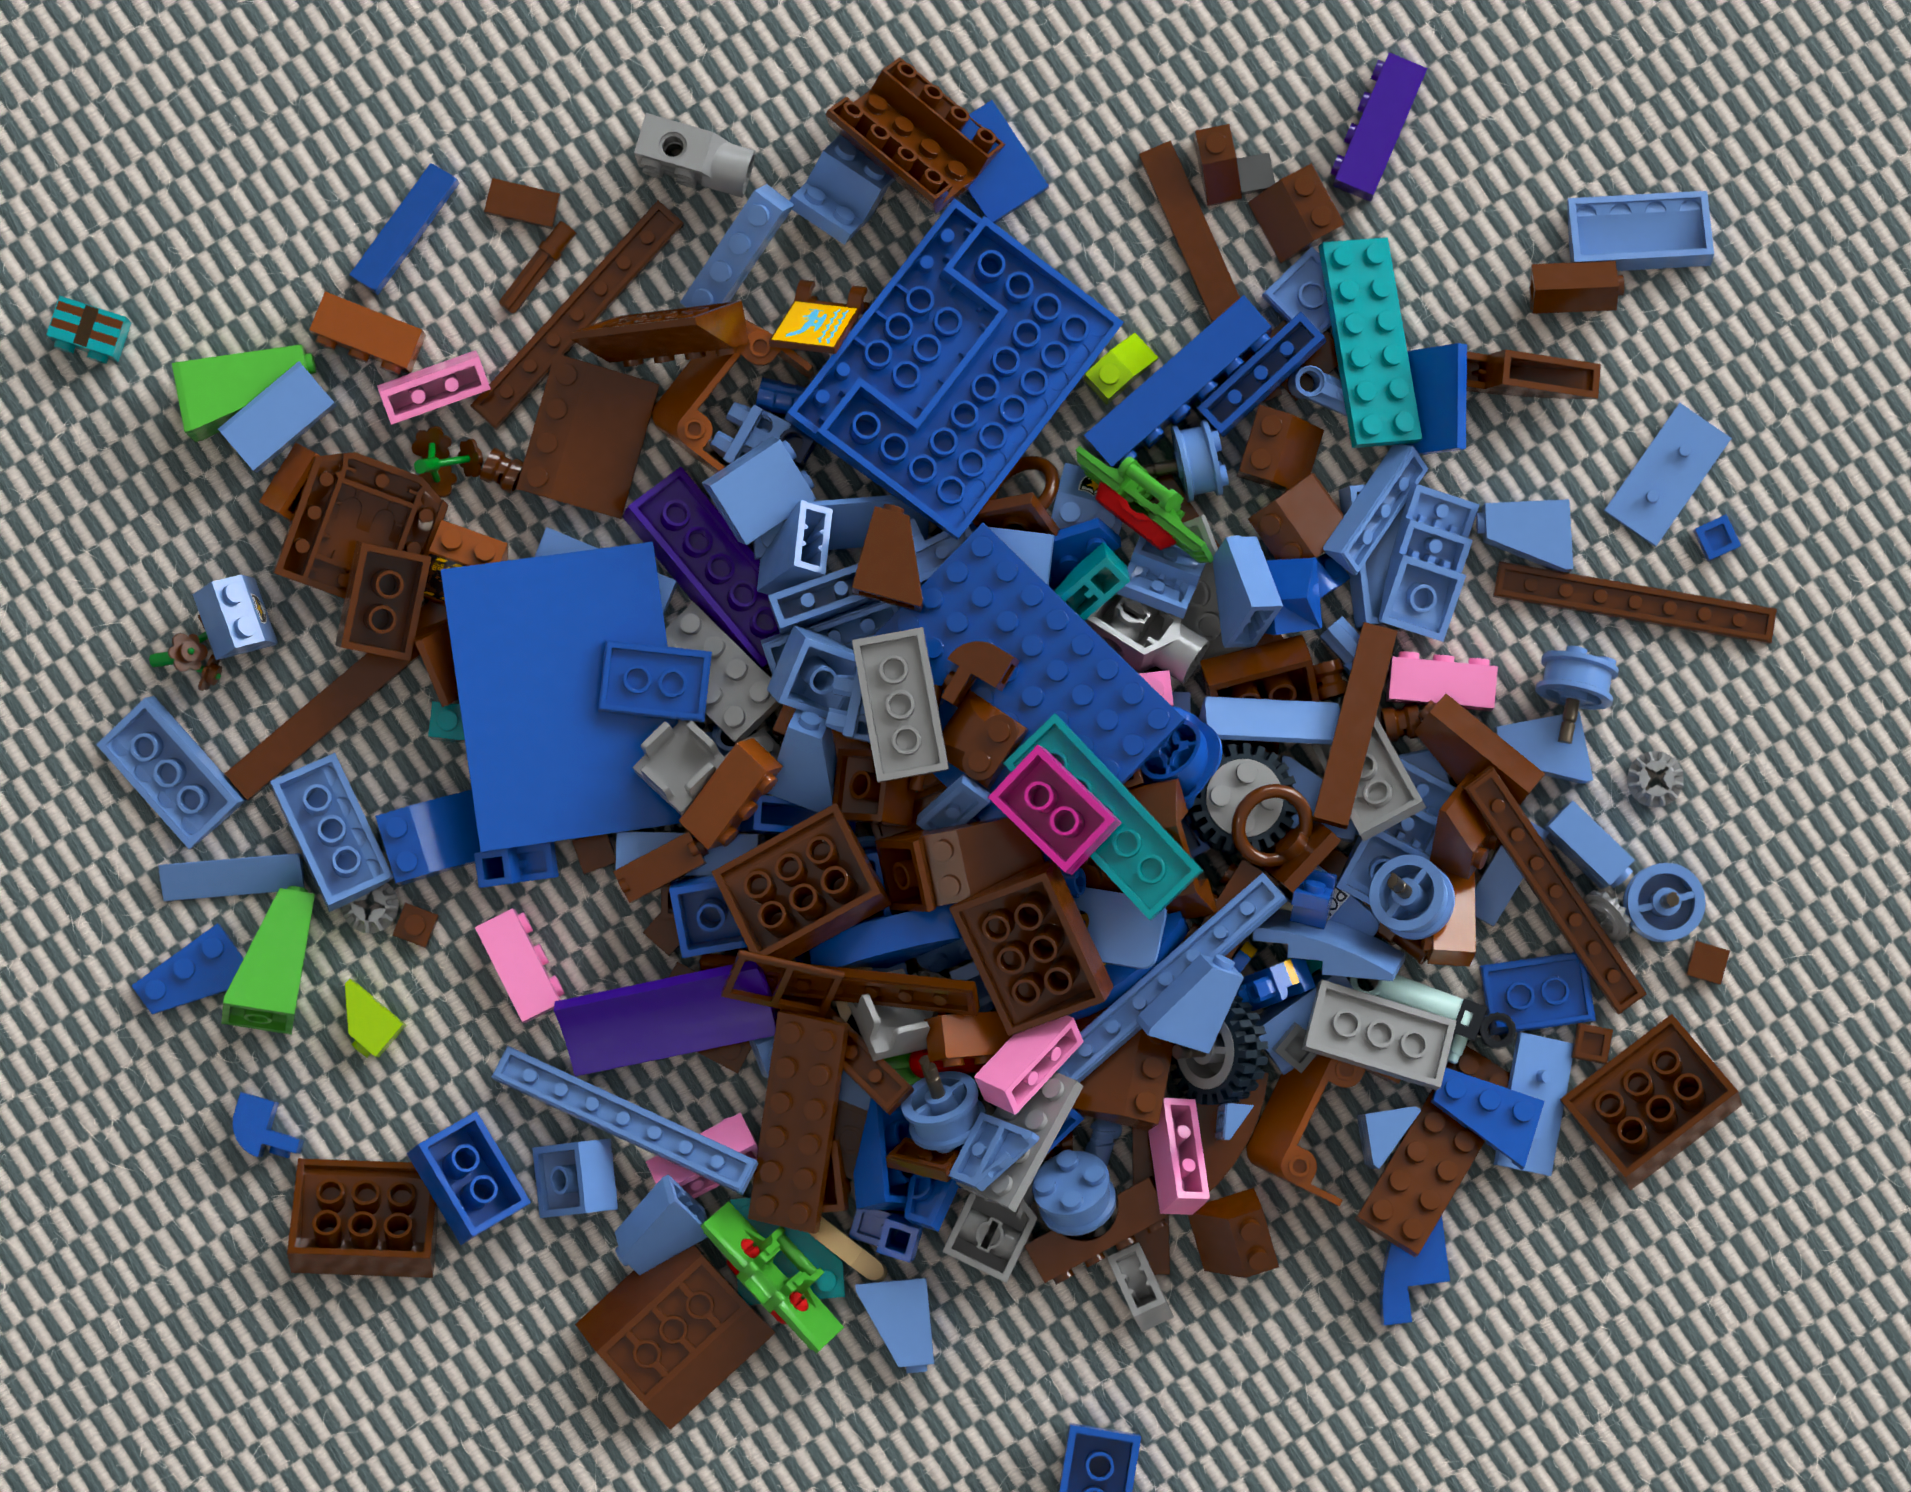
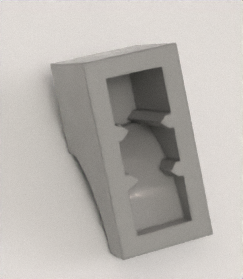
[1107,1242,1174,1332]

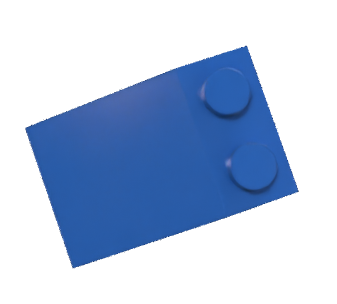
[375,789,480,886]
[853,1098,914,1211]

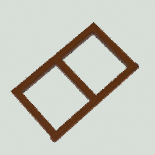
[721,950,845,1018]

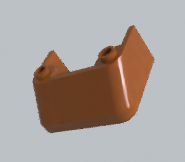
[652,319,815,474]
[1246,1054,1401,1206]

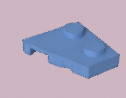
[948,1112,1040,1191]

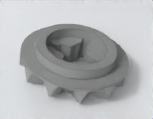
[1627,751,1684,807]
[342,883,399,933]
[1583,890,1632,940]

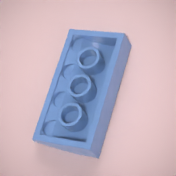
[96,696,246,849]
[270,753,394,912]

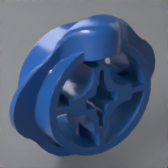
[1140,706,1223,810]

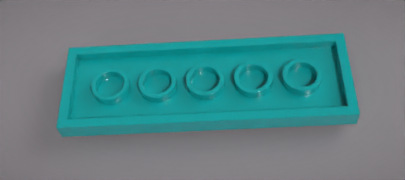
[1318,237,1422,448]
[1003,714,1203,921]

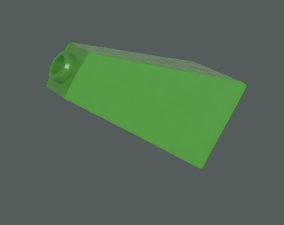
[172,344,316,442]
[221,886,315,1035]

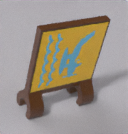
[769,280,870,354]

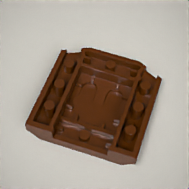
[272,452,448,599]

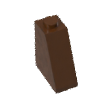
[852,504,923,613]

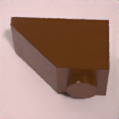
[1193,124,1242,206]

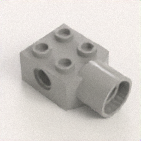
[634,113,756,198]
[1085,593,1210,683]
[942,1180,1037,1283]

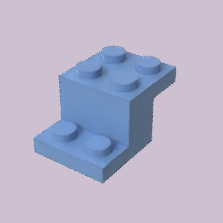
[790,135,895,245]

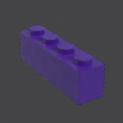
[1330,52,1428,202]

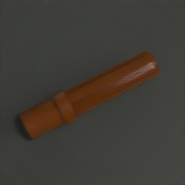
[499,221,577,314]

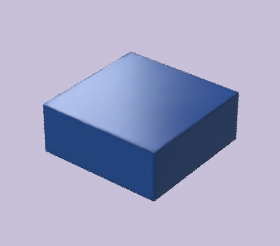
[1693,514,1741,562]

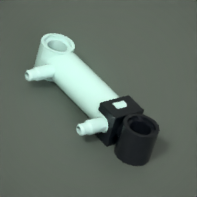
[1350,974,1516,1064]

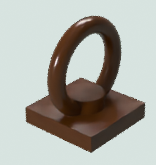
[972,456,1060,536]
[1231,784,1341,893]

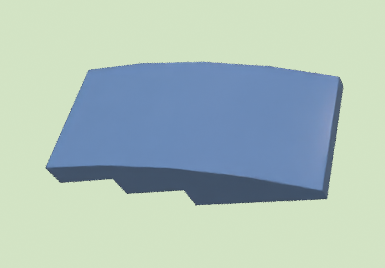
[1378,482,1479,642]
[1336,757,1457,905]
[1253,909,1405,981]

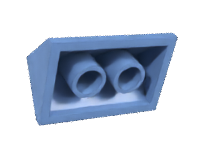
[218,361,337,473]
[1255,970,1354,1075]
[1357,1106,1421,1169]

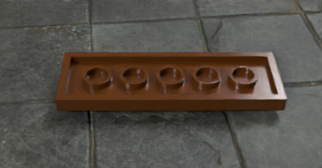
[748,1010,850,1234]
[1355,1046,1510,1257]

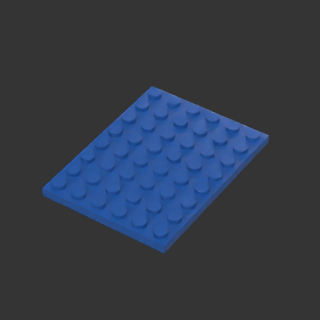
[874,522,1186,862]

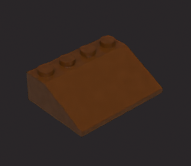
[569,300,749,367]
[516,353,660,519]
[712,803,892,973]
[949,860,1114,1036]
[1073,1007,1174,1131]
[1560,1014,1742,1191]
[287,1158,438,1278]

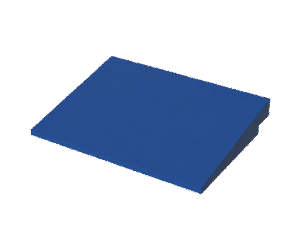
[784,198,1124,540]
[440,542,682,852]

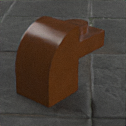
[941,641,1020,707]

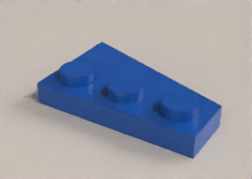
[1049,518,1121,590]
[132,923,244,1015]
[1431,1068,1545,1170]
[904,1144,964,1232]

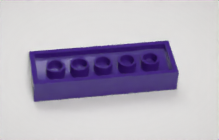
[622,466,780,671]
[554,961,779,1077]

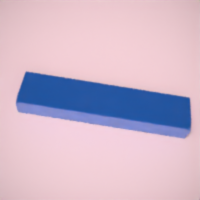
[349,163,460,295]

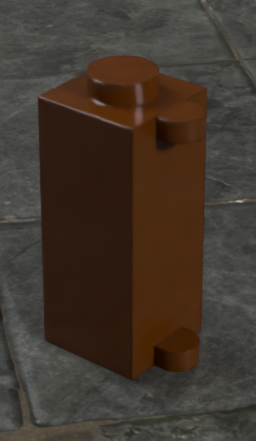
[1529,261,1625,314]
[613,831,709,903]

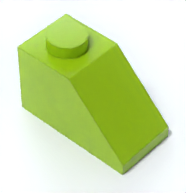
[1084,333,1159,405]
[345,978,407,1058]

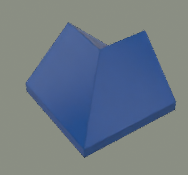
[1265,557,1322,635]

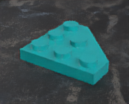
[730,1198,846,1305]

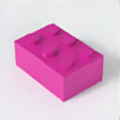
[988,745,1122,875]

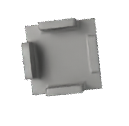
[632,720,725,816]
[848,969,939,1061]

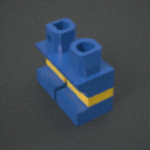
[1236,958,1316,1012]

